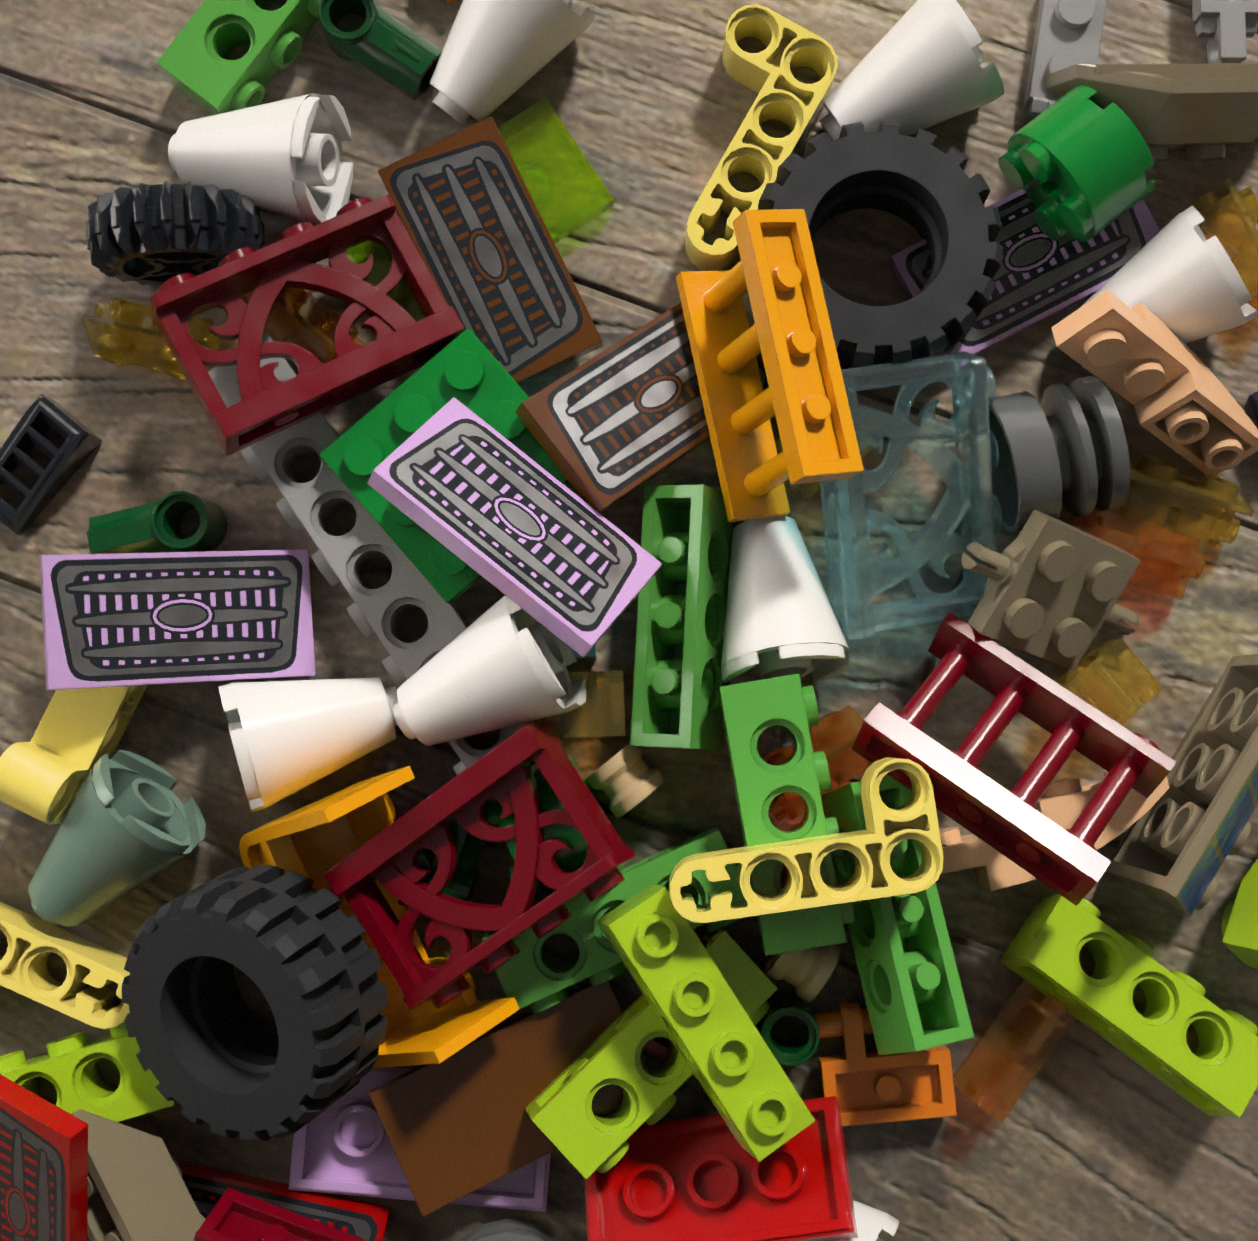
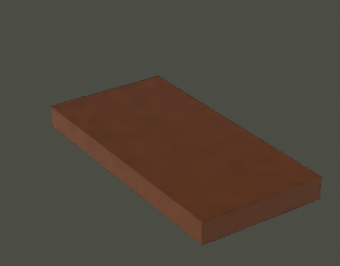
[369,981,648,1217]

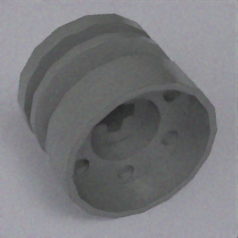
[977,375,1131,533]

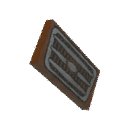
[377,116,603,386]
[515,303,769,514]

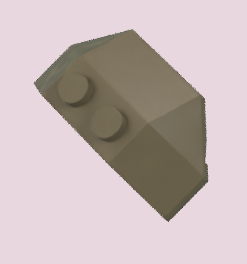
[1046,63,1258,162]
[71,1109,205,1241]

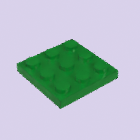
[319,327,578,605]

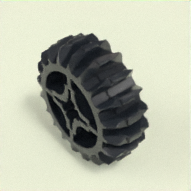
[86,181,265,285]

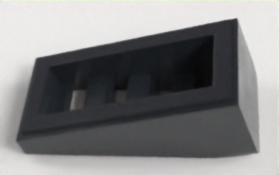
[0,393,102,536]

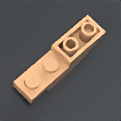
[1051,289,1258,478]
[939,770,1169,891]

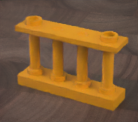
[676,209,864,522]

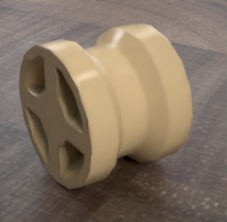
[586,743,666,819]
[763,944,842,1003]

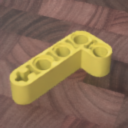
[685,4,838,271]
[0,685,147,825]
[669,757,944,923]
[0,901,130,1029]

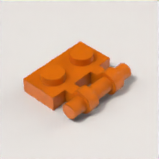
[814,1002,957,1126]

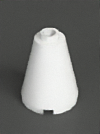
[430,0,595,125]
[819,0,1004,141]
[168,93,353,225]
[1081,206,1258,368]
[721,516,851,685]
[393,595,586,746]
[218,677,398,812]

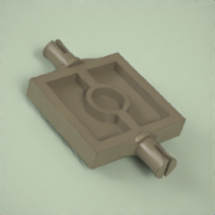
[961,509,1141,670]

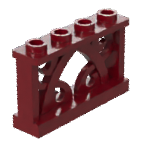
[150,195,464,456]
[323,721,636,1010]

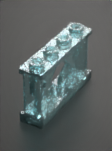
[820,351,1002,640]

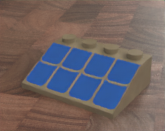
[1105,654,1258,918]

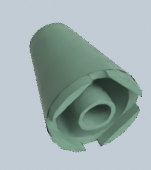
[28,750,206,927]

